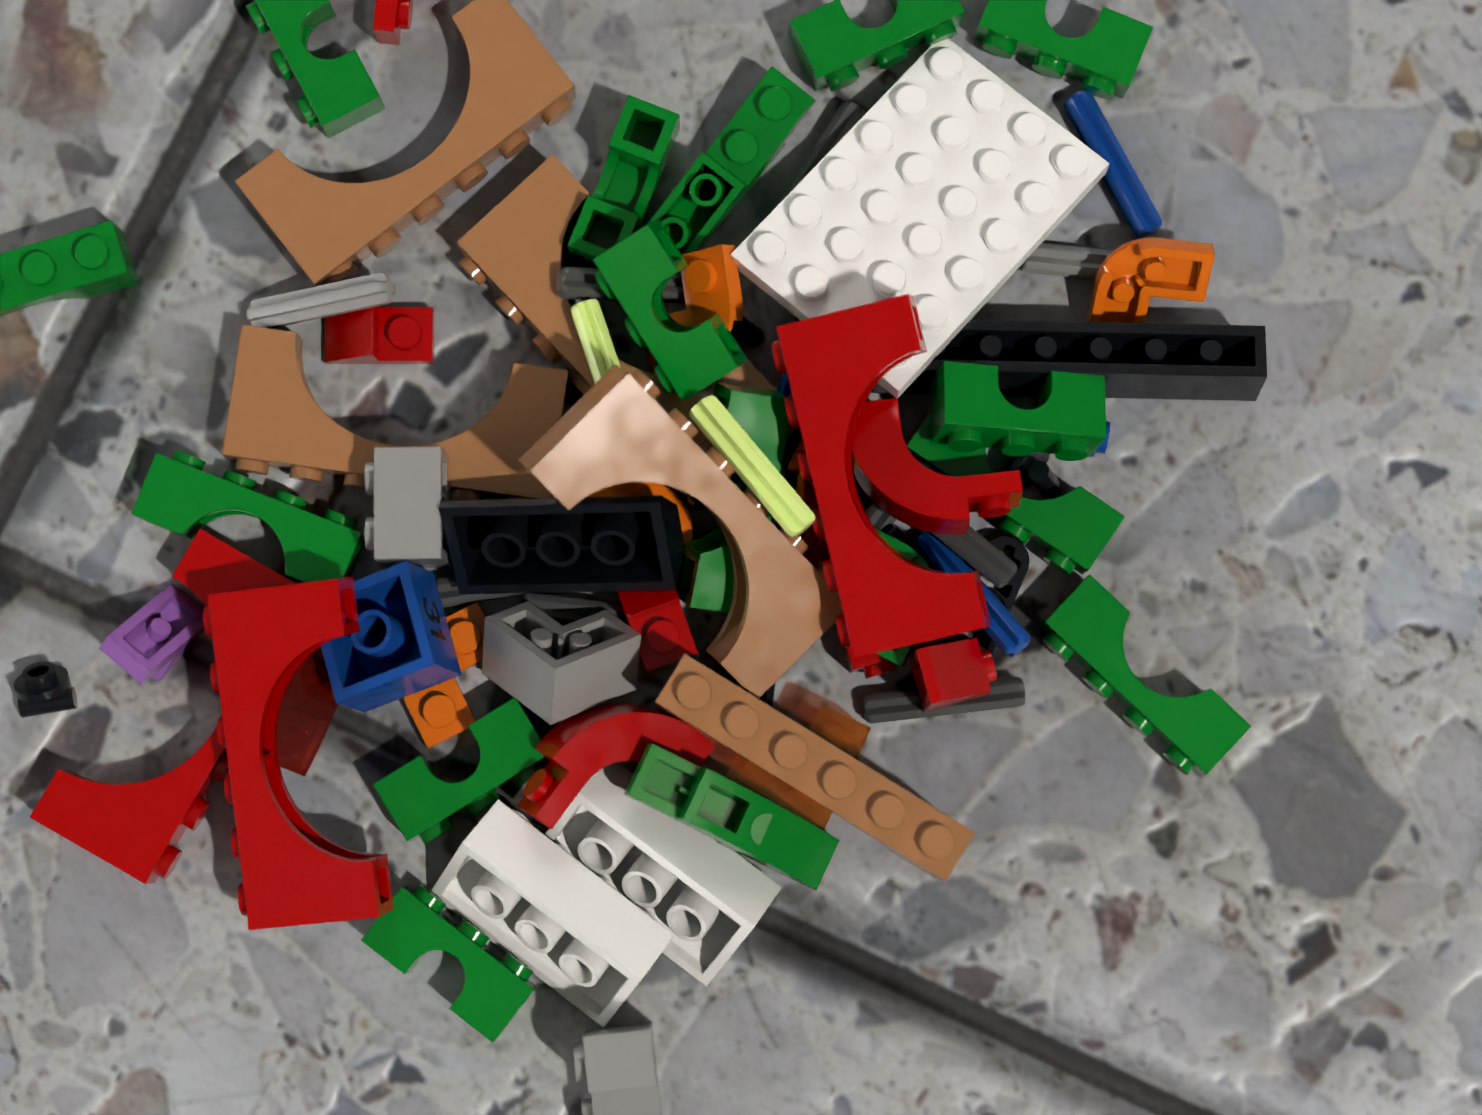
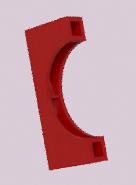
[772,294,991,658]
[203,576,394,930]

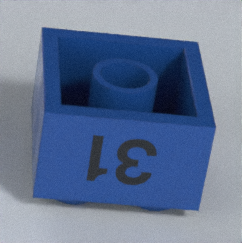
[321,561,462,713]

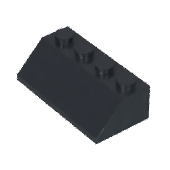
[439,496,685,594]

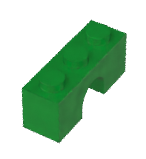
[246,0,386,138]
[788,0,965,91]
[974,0,1153,99]
[568,95,680,268]
[593,219,748,402]
[930,361,1106,461]
[372,698,547,845]
[361,884,537,1043]

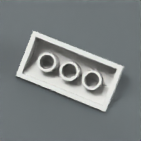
[545,763,782,987]
[431,800,675,1028]

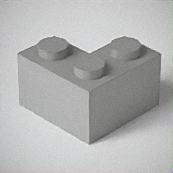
[364,446,453,568]
[482,601,641,725]
[573,1022,662,1115]

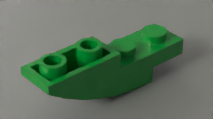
[648,66,817,272]
[624,744,840,890]

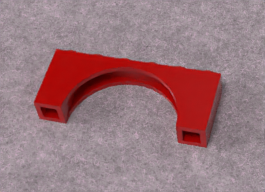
[30,529,294,884]

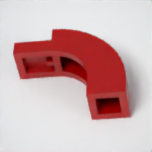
[852,398,1023,535]
[517,703,716,830]

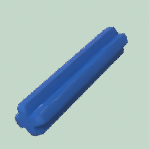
[1064,89,1162,239]
[913,531,1030,657]

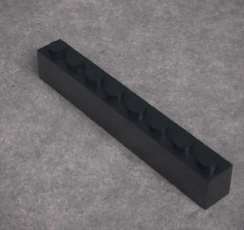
[871,319,1267,401]

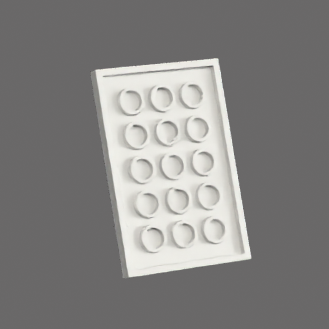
[730,38,1109,399]

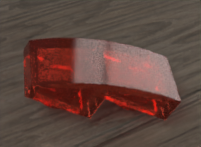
[277,652,338,776]

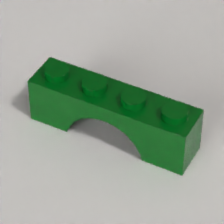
[0,220,139,317]
[676,381,795,613]
[907,413,1125,576]
[131,450,365,582]
[1039,575,1251,775]

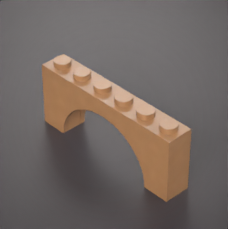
[234,0,576,286]
[456,154,777,453]
[222,325,570,501]
[518,365,843,699]
[655,654,975,881]

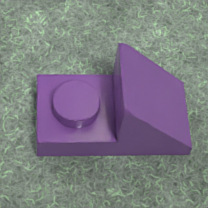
[100,583,205,685]

